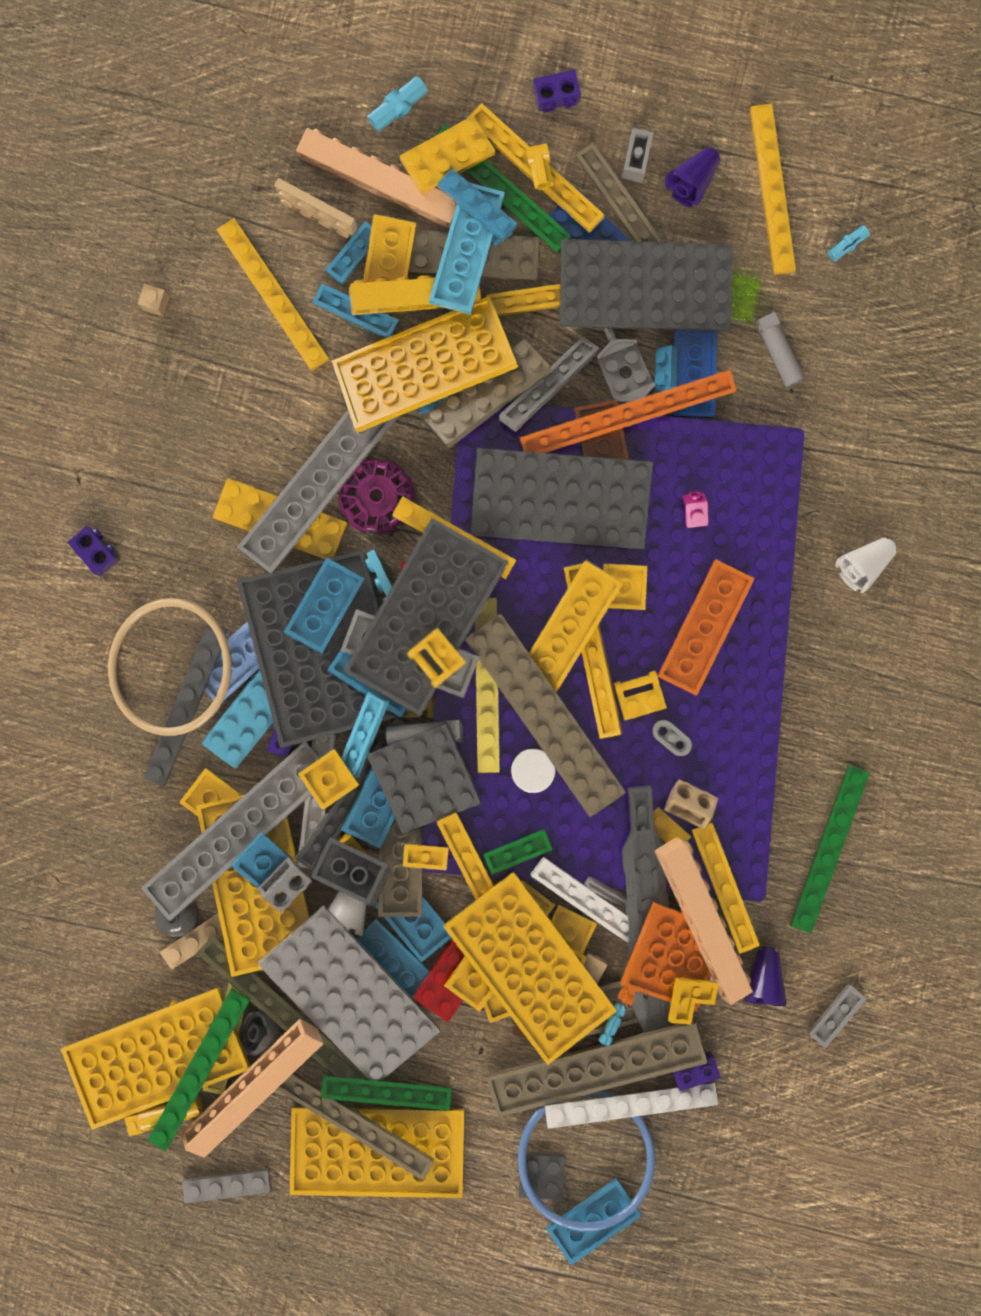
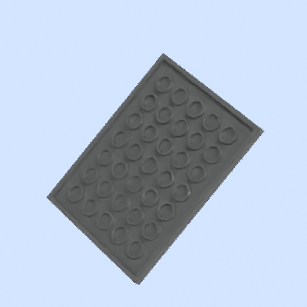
[237,550,407,748]

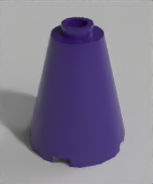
[664,148,721,207]
[743,946,787,1007]

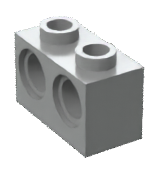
[257,857,312,912]

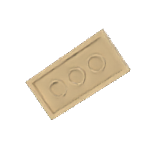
[274,178,358,238]

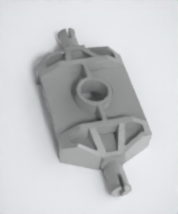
[596,328,656,404]

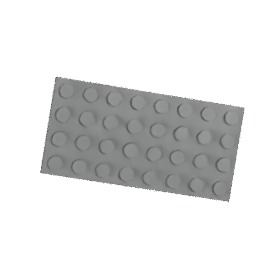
[258,905,440,1081]

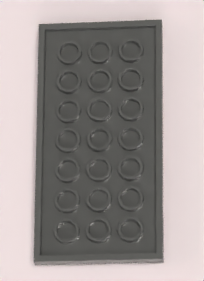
[559,239,732,332]
[471,448,653,549]
[343,518,509,716]

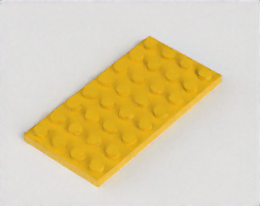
[332,296,518,433]
[196,794,310,977]
[443,872,617,1065]
[61,987,250,1130]
[290,1106,464,1198]

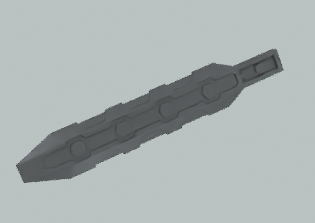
[622,785,671,1033]

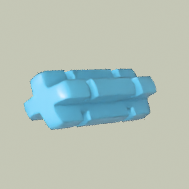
[599,1003,626,1046]

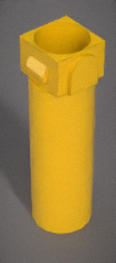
[124,1095,203,1136]

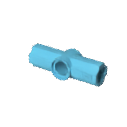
[367,76,428,132]

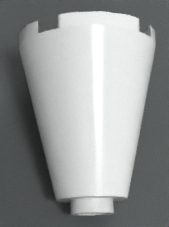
[836,538,896,593]
[328,891,366,936]

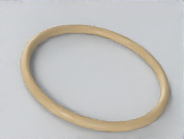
[108,598,232,736]

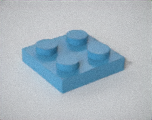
[231,832,294,888]

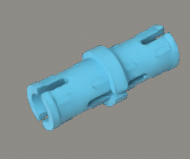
[827,225,870,262]

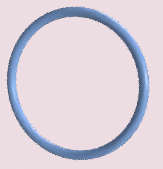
[518,1090,655,1231]

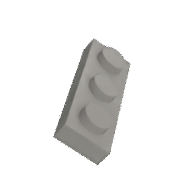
[807,983,866,1048]

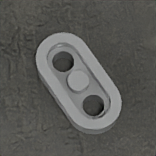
[652,720,692,756]

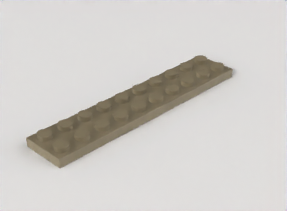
[465,613,626,817]
[486,1020,707,1117]

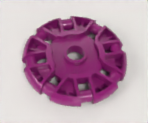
[338,458,415,535]

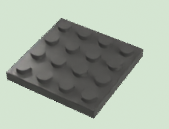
[367,722,482,833]

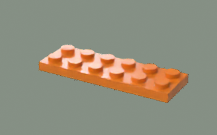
[657,559,755,696]

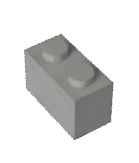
[622,128,654,183]

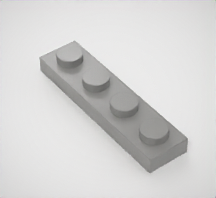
[182,1168,271,1203]

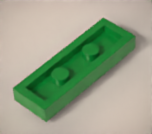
[483,829,552,874]

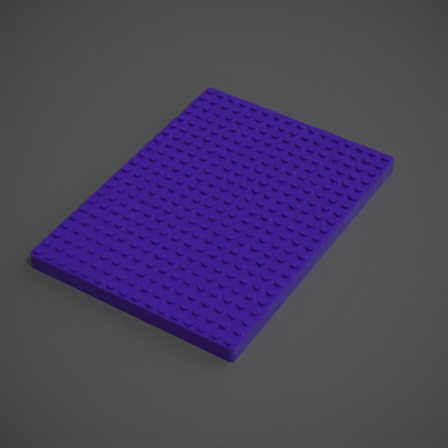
[421,403,804,901]

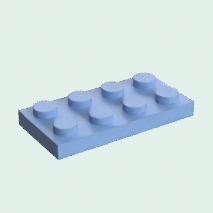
[205,622,259,703]

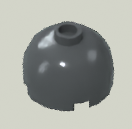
[154,901,199,937]
[240,1011,281,1056]

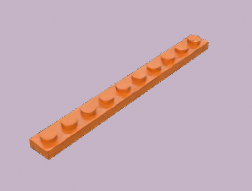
[520,370,736,453]

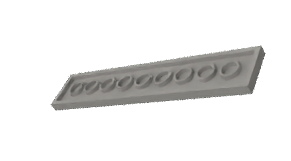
[237,410,399,574]
[141,742,320,921]

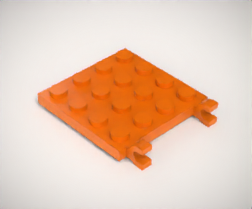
[617,902,729,1012]

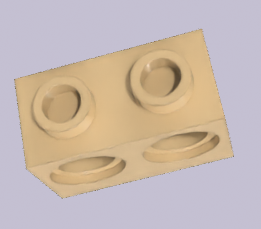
[664,779,718,829]

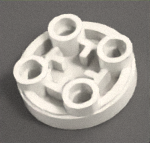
[511,748,555,793]

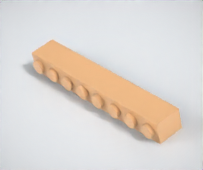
[296,128,457,229]
[654,837,753,1005]
[181,1019,323,1158]

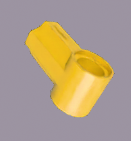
[526,143,553,190]

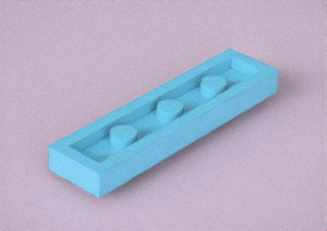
[341,691,390,778]

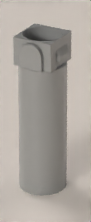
[755,312,805,388]
[386,720,463,745]

